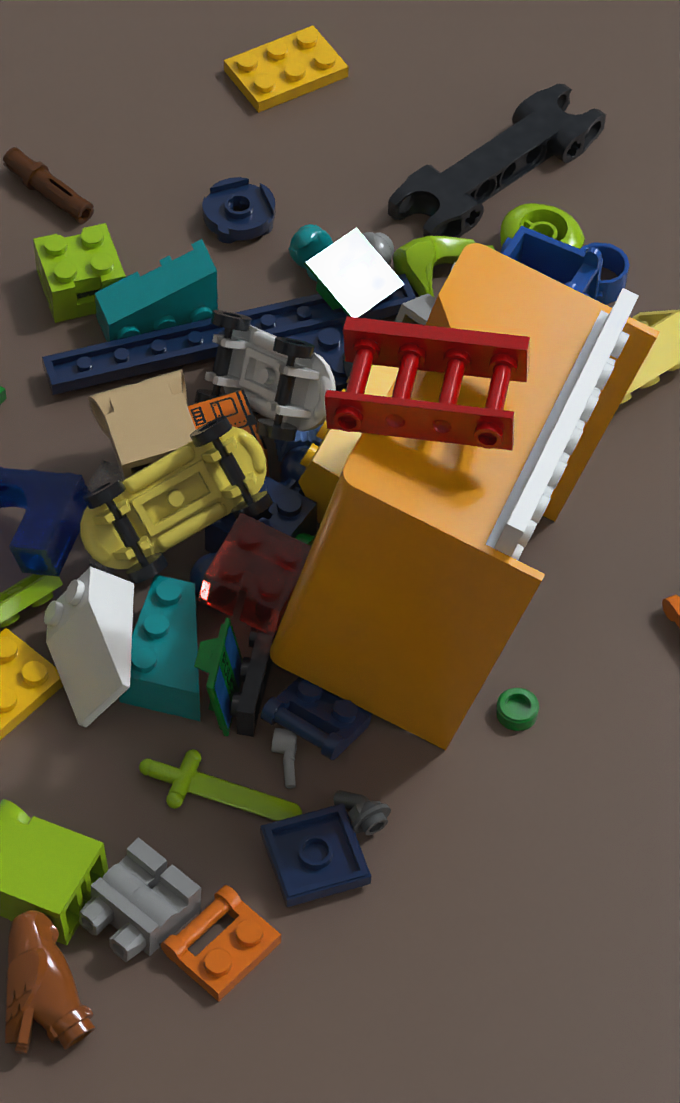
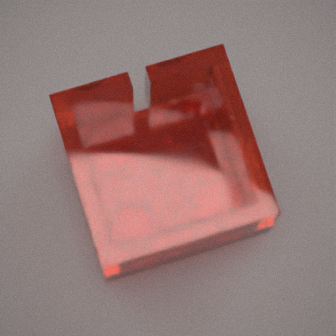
[198,513,311,636]

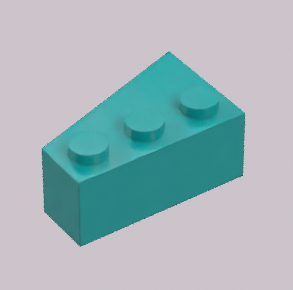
[95,239,218,342]
[119,575,200,721]

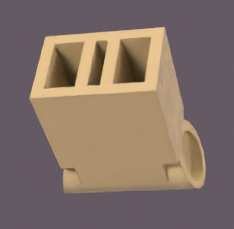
[88,369,196,480]

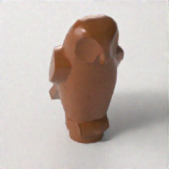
[5,910,96,1055]

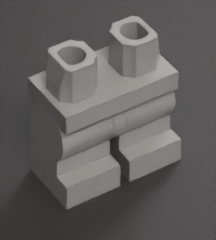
[79,837,201,962]

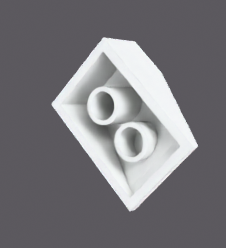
[44,566,134,727]

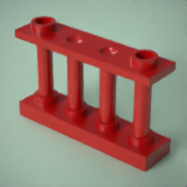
[325,316,530,451]

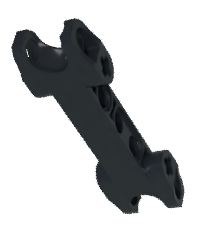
[388,84,606,238]

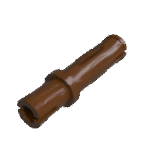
[3,147,94,224]

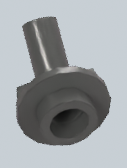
[333,790,391,835]

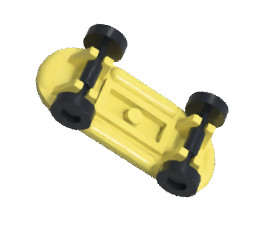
[80,416,274,584]

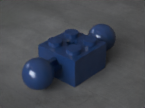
[189,445,317,605]

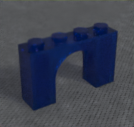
[0,467,89,577]

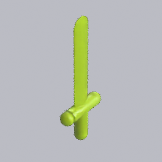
[139,749,302,821]

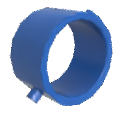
[581,242,630,304]

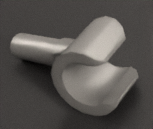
[271,728,297,789]

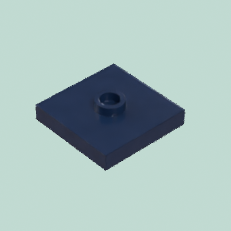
[260,803,372,907]

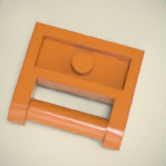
[161,885,281,1002]

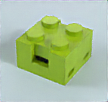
[33,223,126,323]

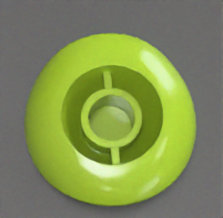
[500,203,585,249]

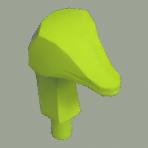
[393,236,495,297]

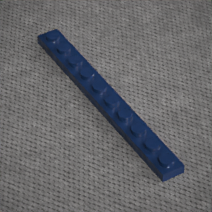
[42,274,416,395]

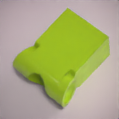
[0,799,109,946]

